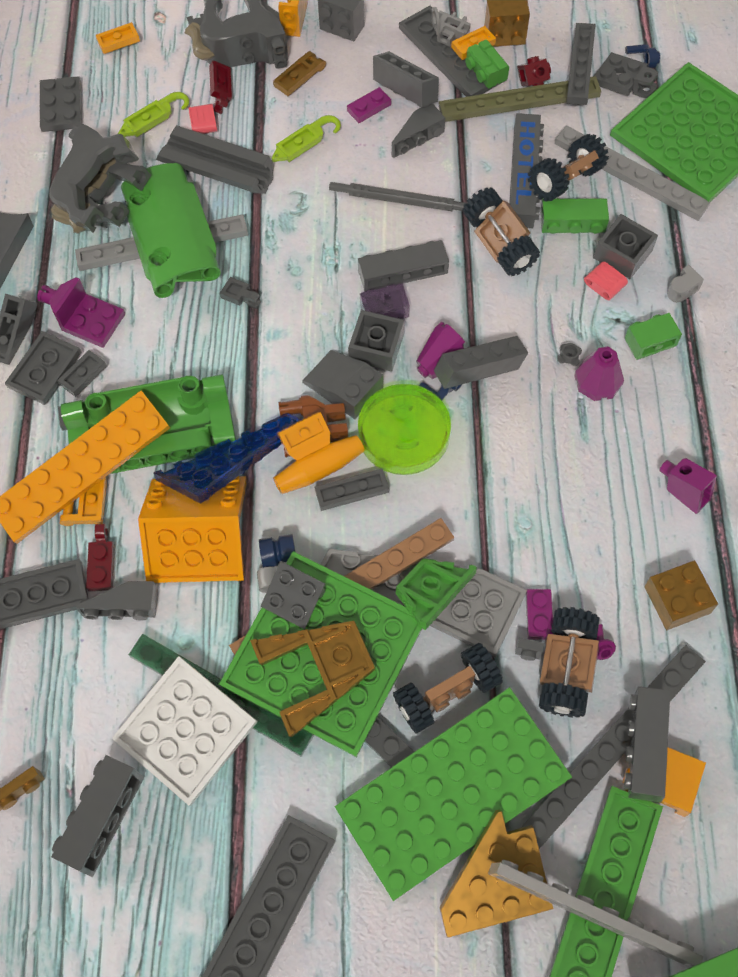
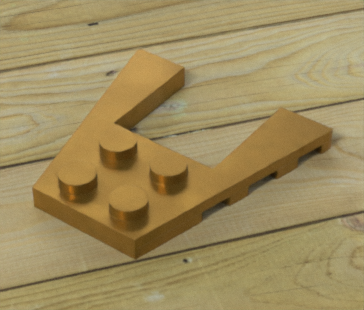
[250,621,376,737]

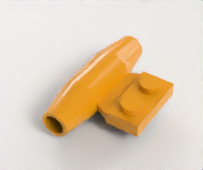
[273,412,365,494]

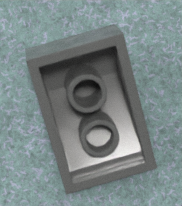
[302,350,383,419]

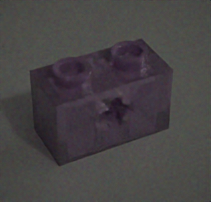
[360,283,410,319]

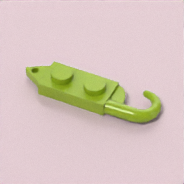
[118,92,189,137]
[272,115,341,162]

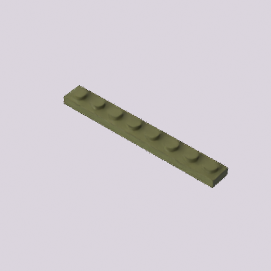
[439,76,601,122]

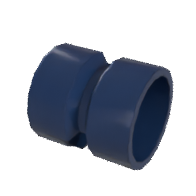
[259,534,295,568]

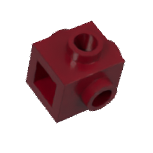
[517,56,551,86]

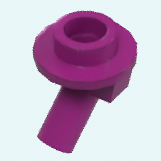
[596,624,616,660]

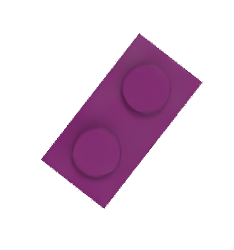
[347,87,391,124]
[526,589,554,640]

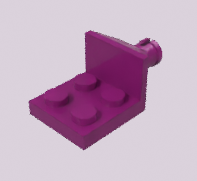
[37,277,125,348]

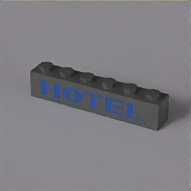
[509,113,544,229]

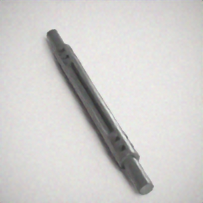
[329,182,466,212]

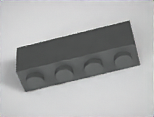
[373,51,439,107]
[358,240,449,292]
[434,336,528,389]
[624,686,670,803]

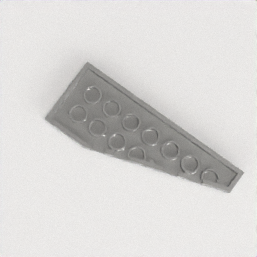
[320,549,527,657]

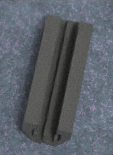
[156,125,273,194]

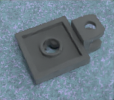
[593,52,658,98]

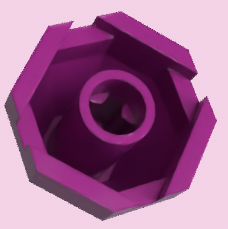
[416,322,469,379]
[574,347,624,401]

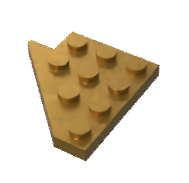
[439,809,553,938]

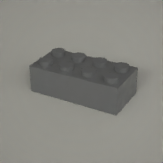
[51,755,144,877]

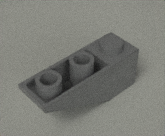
[391,103,445,158]
[76,581,158,620]

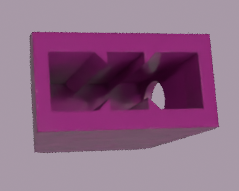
[659,458,717,514]

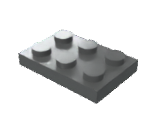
[40,76,82,132]
[5,331,82,405]

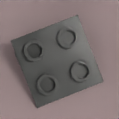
[260,561,326,629]

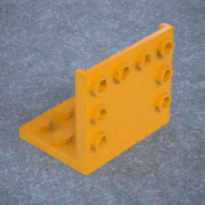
[138,474,247,583]

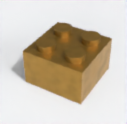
[484,0,530,47]
[644,560,718,631]

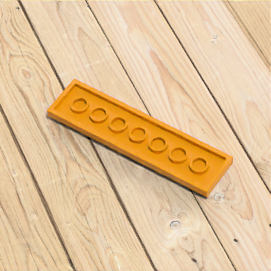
[0,390,170,544]

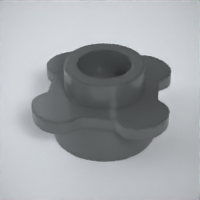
[557,343,582,366]

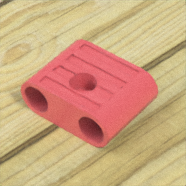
[188,104,217,134]
[584,261,628,300]

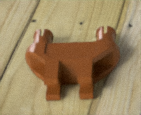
[278,395,348,458]

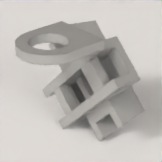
[431,7,471,47]

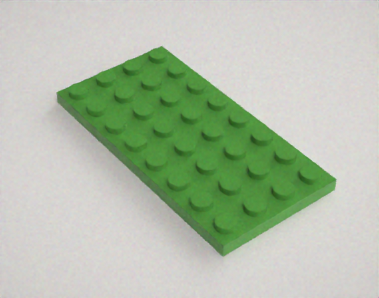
[334,687,572,901]

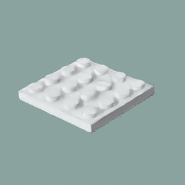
[112,656,258,806]

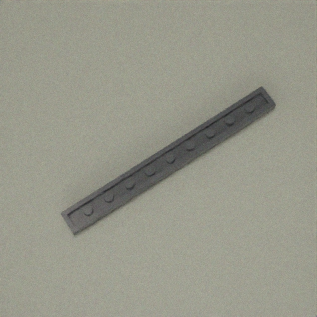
[521,645,706,849]

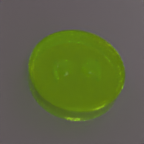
[358,384,451,475]

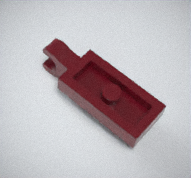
[209,60,232,114]
[86,524,115,591]

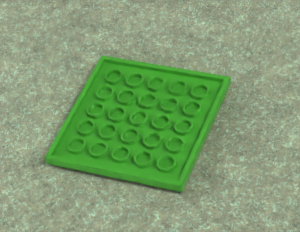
[610,62,738,202]
[219,551,422,758]

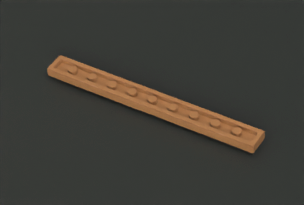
[229,518,454,655]

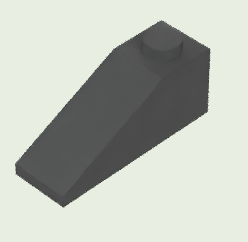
[0,294,37,365]

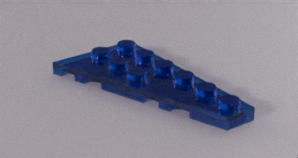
[153,413,303,504]

